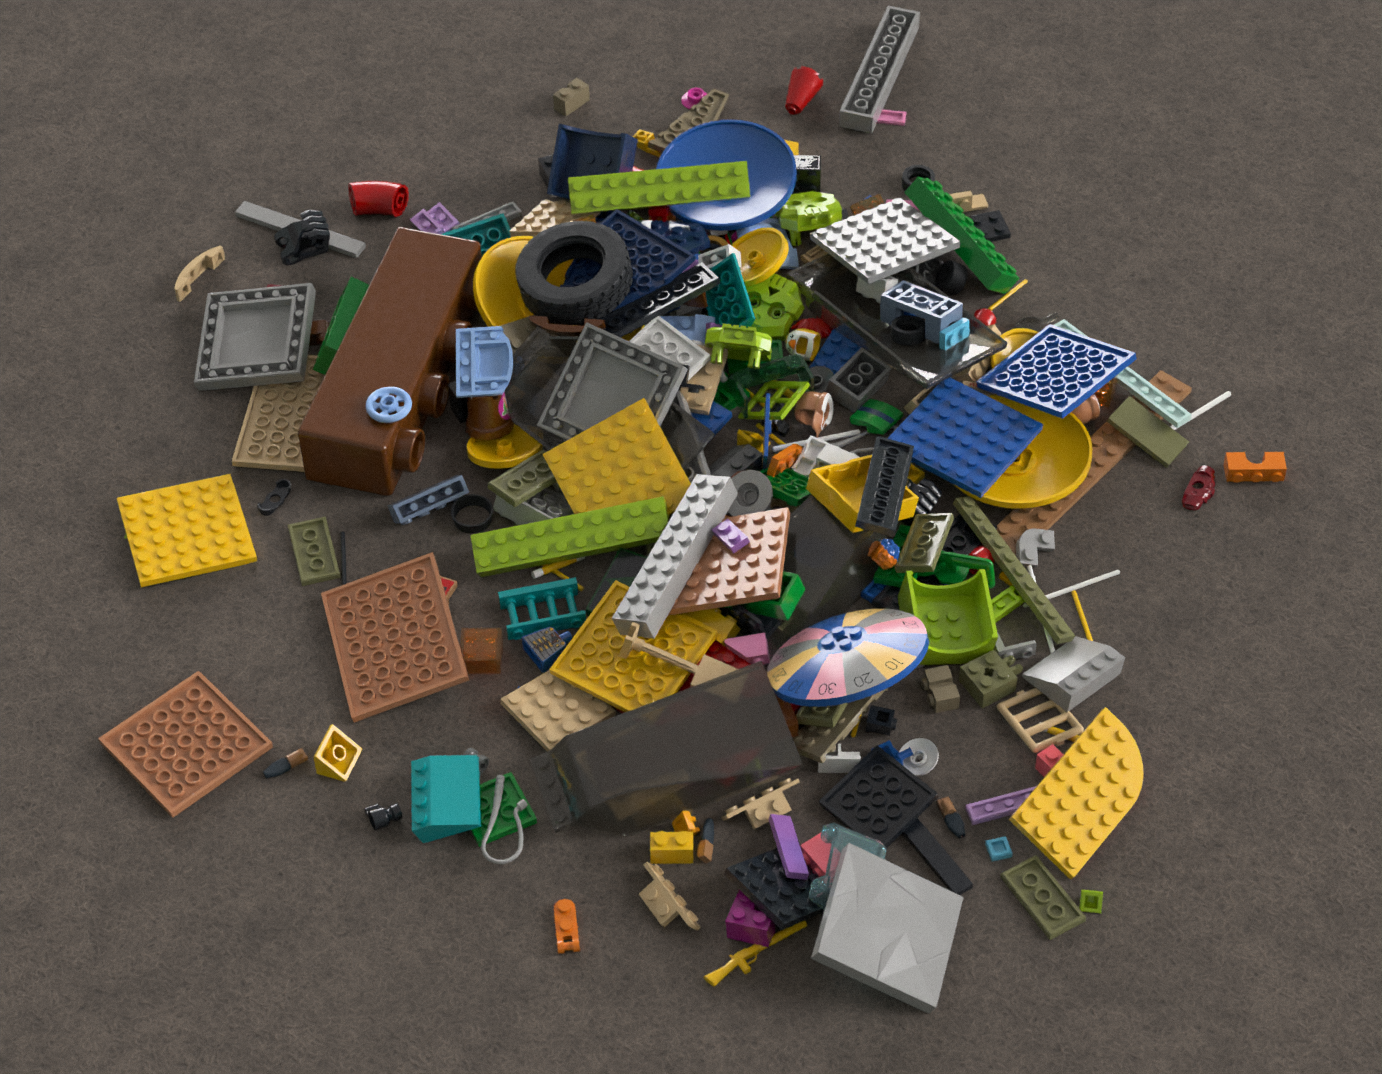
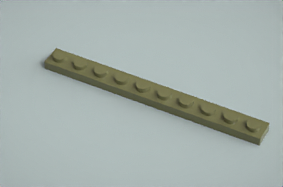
[953,496,1075,644]

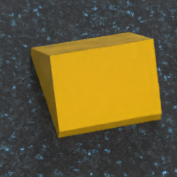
[313,724,362,782]

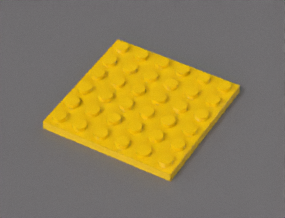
[543,398,691,555]
[117,474,257,587]
[549,580,718,727]

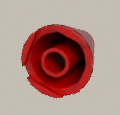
[785,66,823,115]

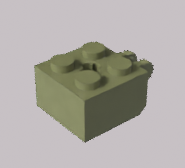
[959,650,1023,708]

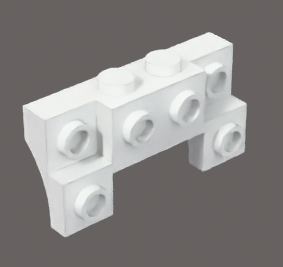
[792,436,859,478]

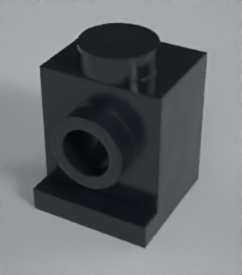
[865,705,898,736]

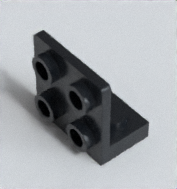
[731,604,781,639]

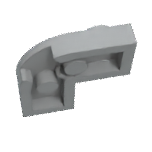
[1016,529,1055,568]

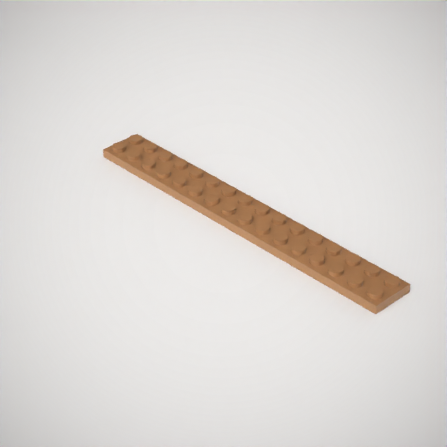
[982,370,1192,556]

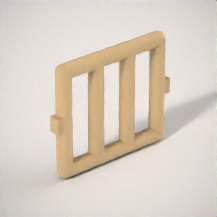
[997,688,1084,753]

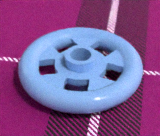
[366,387,412,423]

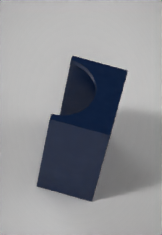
[547,124,638,201]

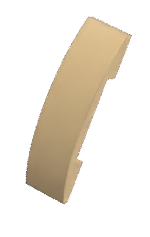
[175,246,225,302]

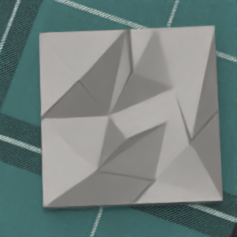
[194,283,316,391]
[537,322,688,440]
[811,843,963,1013]

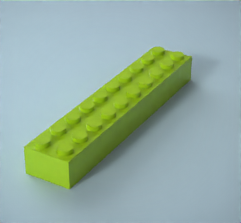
[568,161,750,215]
[470,496,669,577]

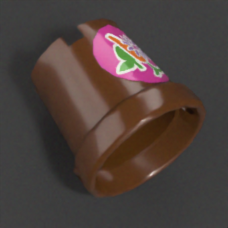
[466,392,514,440]

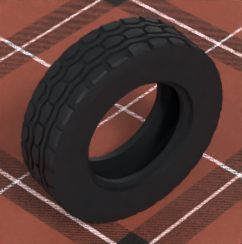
[515,221,633,325]

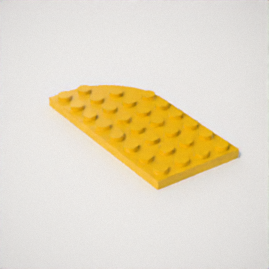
[1009,707,1143,879]

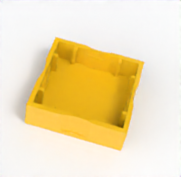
[806,455,919,533]

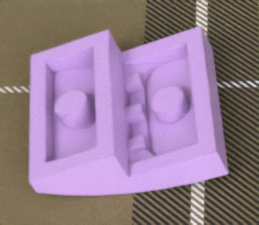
[410,202,460,234]

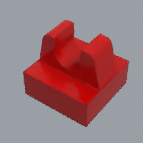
[649,206,669,222]

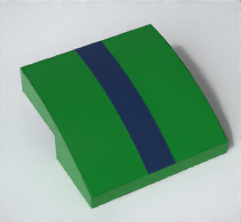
[849,399,904,435]

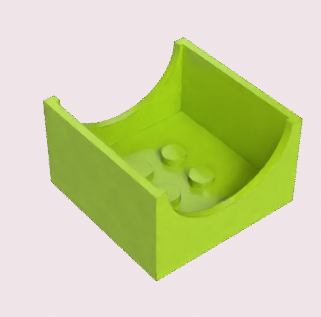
[898,569,998,665]

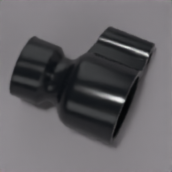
[761,403,791,437]
[364,803,403,831]

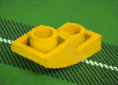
[633,129,662,158]

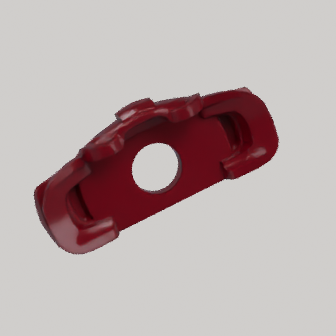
[1182,466,1215,511]

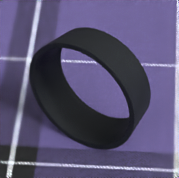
[451,494,493,534]

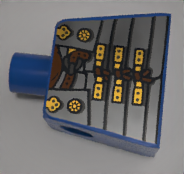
[522,627,573,673]

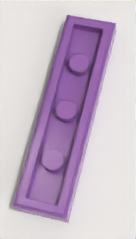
[768,814,809,880]

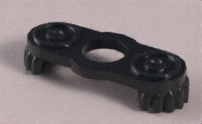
[257,479,291,516]

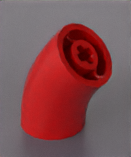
[348,181,409,217]

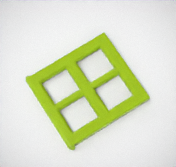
[738,381,810,420]

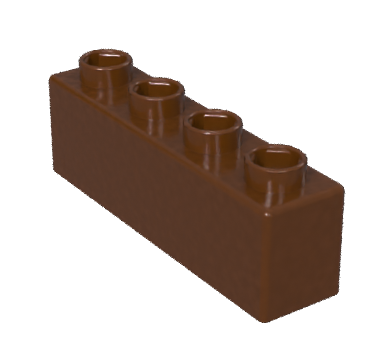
[298,227,482,496]

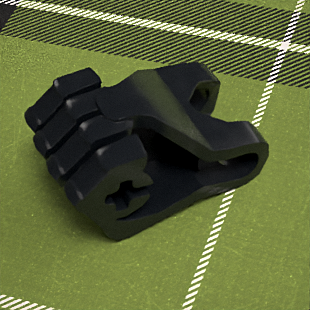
[274,210,330,266]
[899,478,943,526]

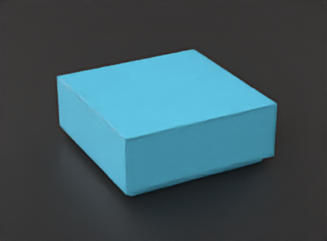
[985,836,1012,861]

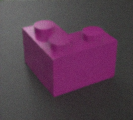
[725,889,775,947]

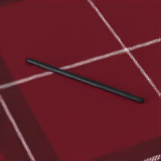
[340,531,347,585]

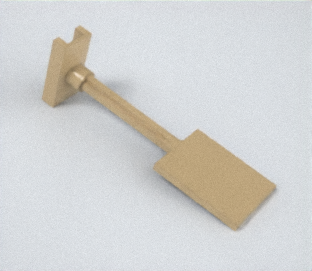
[619,622,749,704]

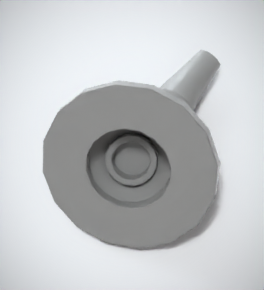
[728,470,773,516]

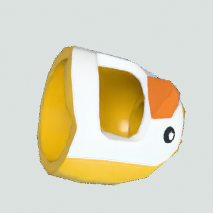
[786,329,821,361]

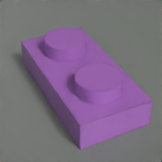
[712,519,750,553]

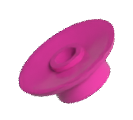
[681,88,707,109]

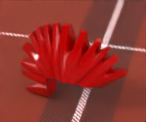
[791,313,833,339]

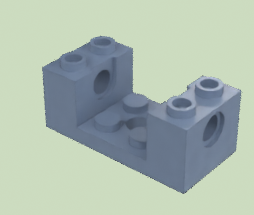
[880,280,963,344]

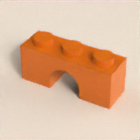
[1224,452,1287,483]

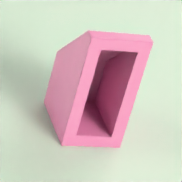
[724,633,770,667]

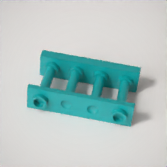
[498,577,586,640]

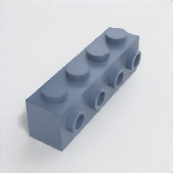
[388,475,469,525]

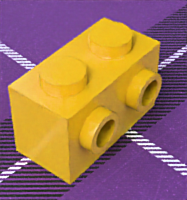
[650,831,693,864]

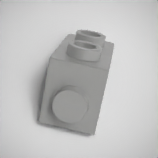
[993,632,1037,659]

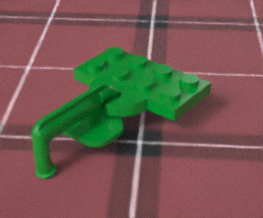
[873,525,995,588]

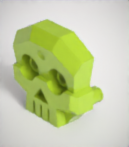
[774,191,842,246]
[746,273,805,341]
[705,323,772,369]

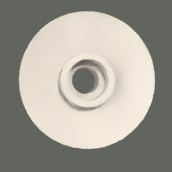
[899,738,939,776]

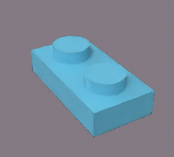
[939,318,970,350]

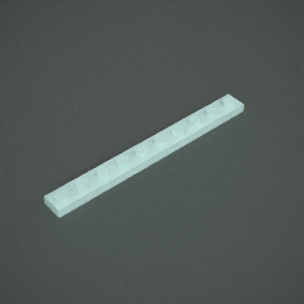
[1054,319,1192,428]

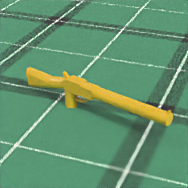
[704,921,807,987]

